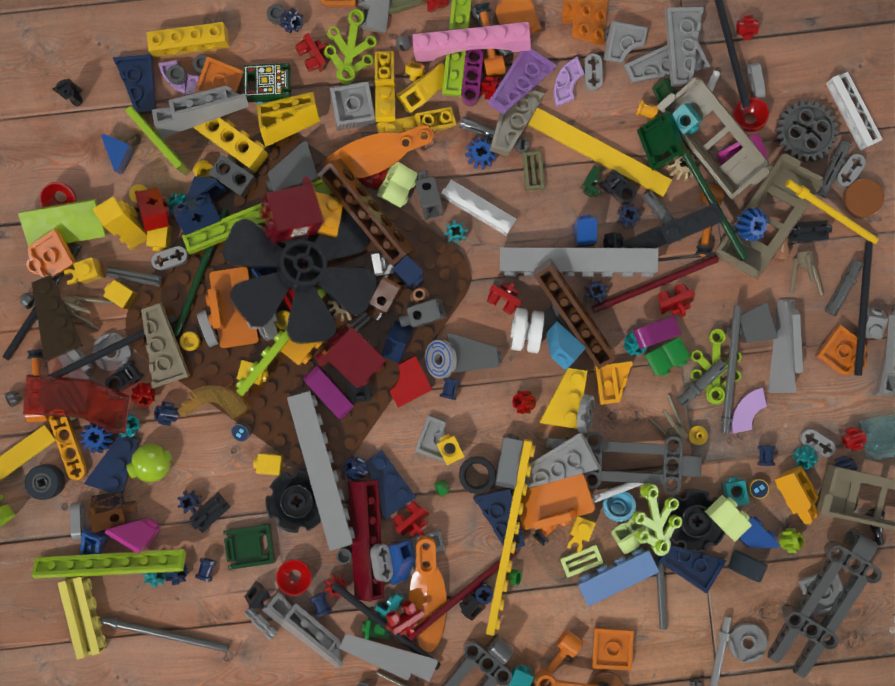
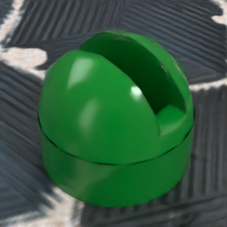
[434,480,450,497]
[506,569,522,586]

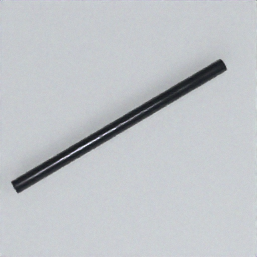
[714,0,750,109]
[854,242,873,376]
[2,243,82,360]
[48,314,177,382]
[330,581,441,670]

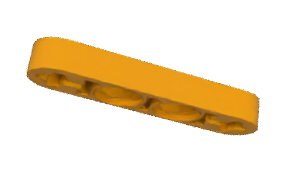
[48,408,88,480]

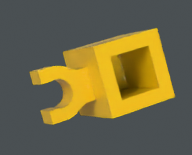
[64,257,105,285]
[566,516,596,553]

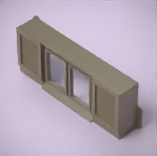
[658,77,773,200]
[716,154,823,280]
[817,465,895,530]

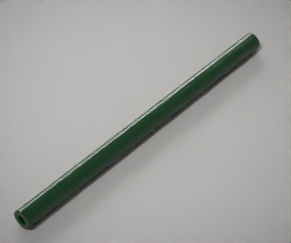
[682,140,748,261]
[173,208,229,336]

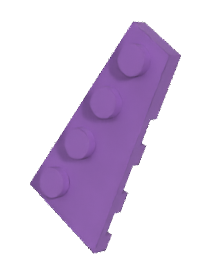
[488,49,557,115]

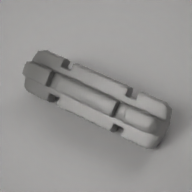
[244,606,277,640]

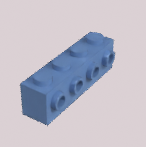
[576,547,659,607]

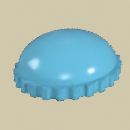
[602,491,636,522]

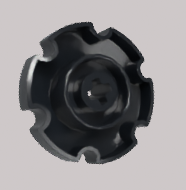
[265,470,321,533]
[664,489,725,552]

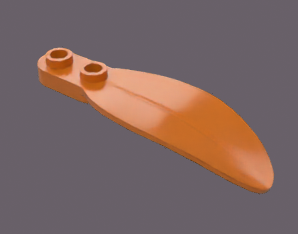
[323,124,433,179]
[409,536,447,652]

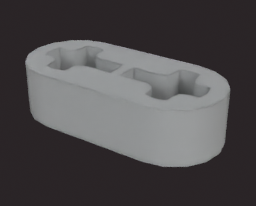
[584,53,603,92]
[747,62,765,99]
[834,154,866,188]
[151,246,189,271]
[197,310,219,347]
[799,429,836,457]
[70,502,86,540]
[370,544,393,582]

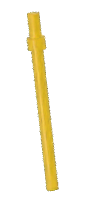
[785,179,879,244]

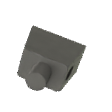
[415,170,443,220]
[399,299,447,327]
[727,303,778,343]

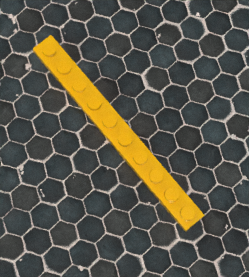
[486,439,535,636]

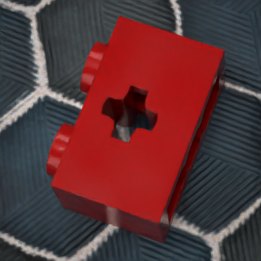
[135,187,171,232]

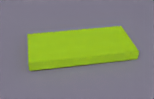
[125,106,191,176]
[18,198,107,247]

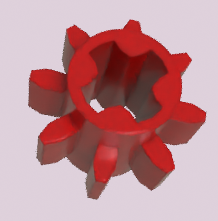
[736,15,759,40]
[480,76,501,100]
[131,383,156,406]
[512,390,536,414]
[842,427,867,452]
[325,574,349,599]

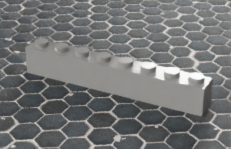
[500,247,658,278]
[287,391,355,551]

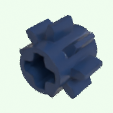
[279,8,303,33]
[617,204,641,228]
[584,279,608,303]
[154,401,179,426]
[344,456,368,481]
[832,456,858,471]
[177,490,202,514]
[163,564,189,586]

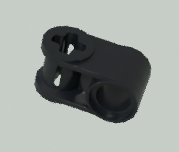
[599,169,636,205]
[105,360,145,393]

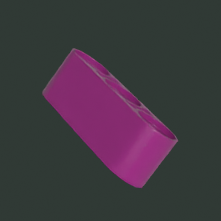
[462,49,483,107]
[633,316,681,349]
[303,365,355,420]

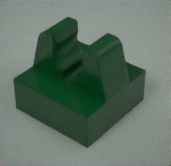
[652,77,678,103]

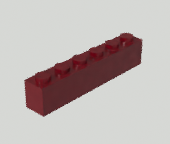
[348,480,385,602]

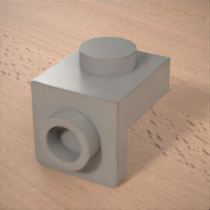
[865,307,889,340]

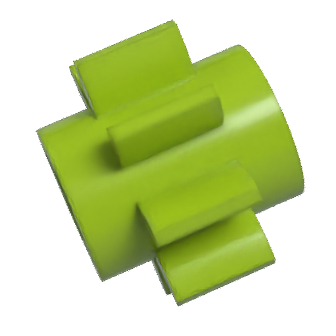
[779,528,804,553]

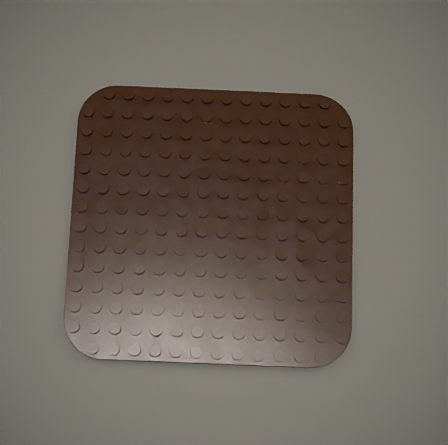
[126,133,470,471]

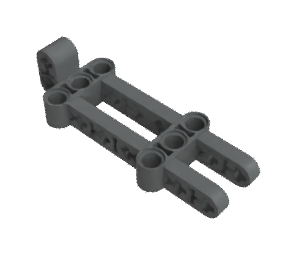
[546,432,702,494]
[767,528,882,678]
[442,633,514,686]

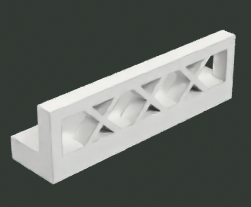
[826,72,883,151]
[441,180,517,236]

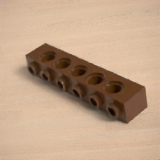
[317,158,414,266]
[534,259,616,369]

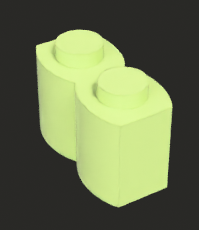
[377,162,418,208]
[705,495,752,542]
[611,512,655,554]

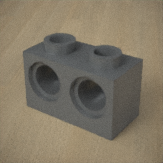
[208,154,257,198]

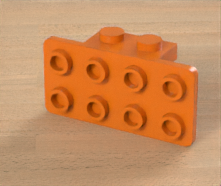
[562,0,608,46]
[206,267,259,348]
[513,474,595,531]

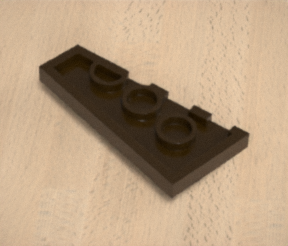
[32,275,83,362]

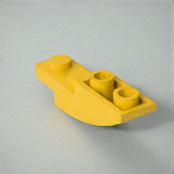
[375,51,396,122]
[376,107,456,141]

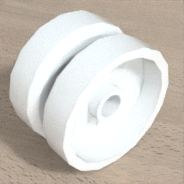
[510,308,544,354]

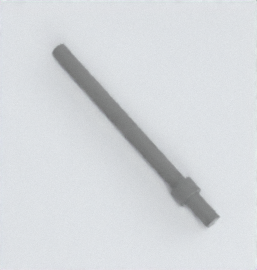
[709,616,732,686]

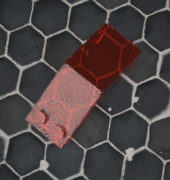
[23,375,130,434]

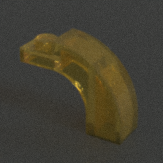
[177,385,251,420]

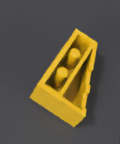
[256,92,320,147]
[93,197,147,250]
[538,368,587,429]

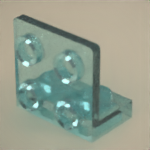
[859,414,895,460]

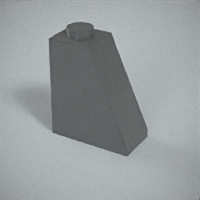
[266,141,319,191]
[448,333,502,373]
[494,434,523,489]

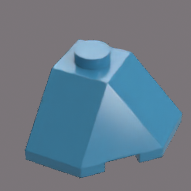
[546,321,586,370]

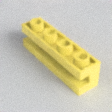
[58,576,106,660]

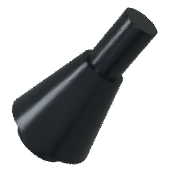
[865,508,885,545]

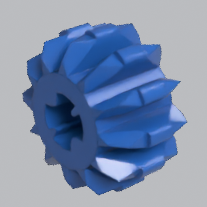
[465,136,497,170]
[735,207,770,241]
[79,421,114,454]

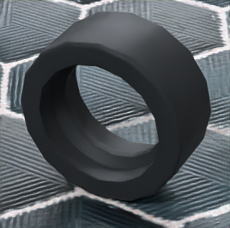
[459,456,496,494]

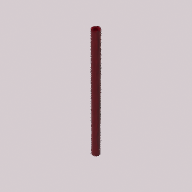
[592,255,719,313]
[407,551,518,641]

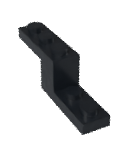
[623,202,724,248]

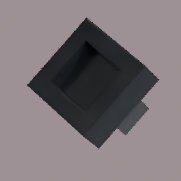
[349,382,371,403]
[244,581,271,609]
[459,594,486,621]

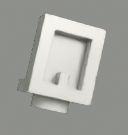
[371,253,394,276]

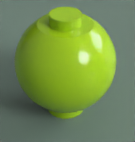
[126,443,173,482]

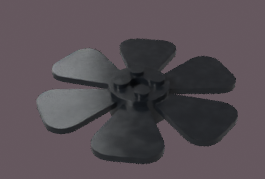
[222,210,377,344]

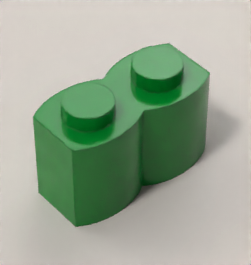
[643,337,691,377]

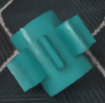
[167,192,187,216]
[444,220,468,245]
[623,332,647,356]
[114,413,140,438]
[792,445,819,469]
[142,572,166,587]

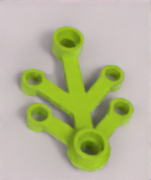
[324,9,377,85]
[690,329,742,404]
[632,483,682,556]

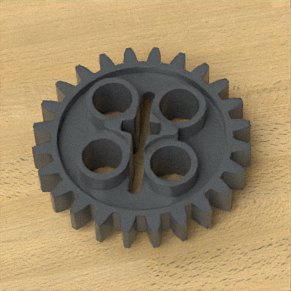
[775,99,840,163]

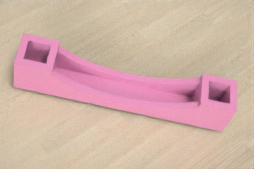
[413,22,531,62]

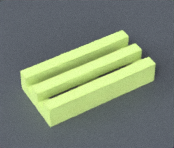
[560,544,603,578]

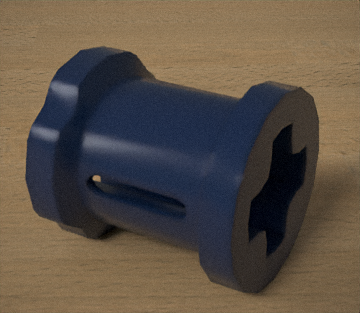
[440,378,460,400]
[757,445,776,466]
[195,557,217,581]
[475,583,493,604]
[309,592,333,617]

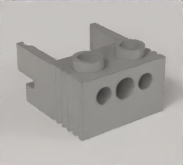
[330,82,379,131]

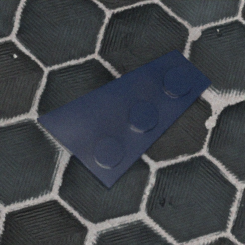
[112,54,157,114]
[84,434,140,494]
[366,450,416,520]
[473,488,525,548]
[657,545,727,594]

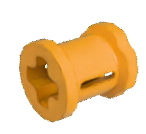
[635,98,659,120]

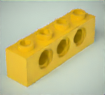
[146,22,230,58]
[193,117,269,173]

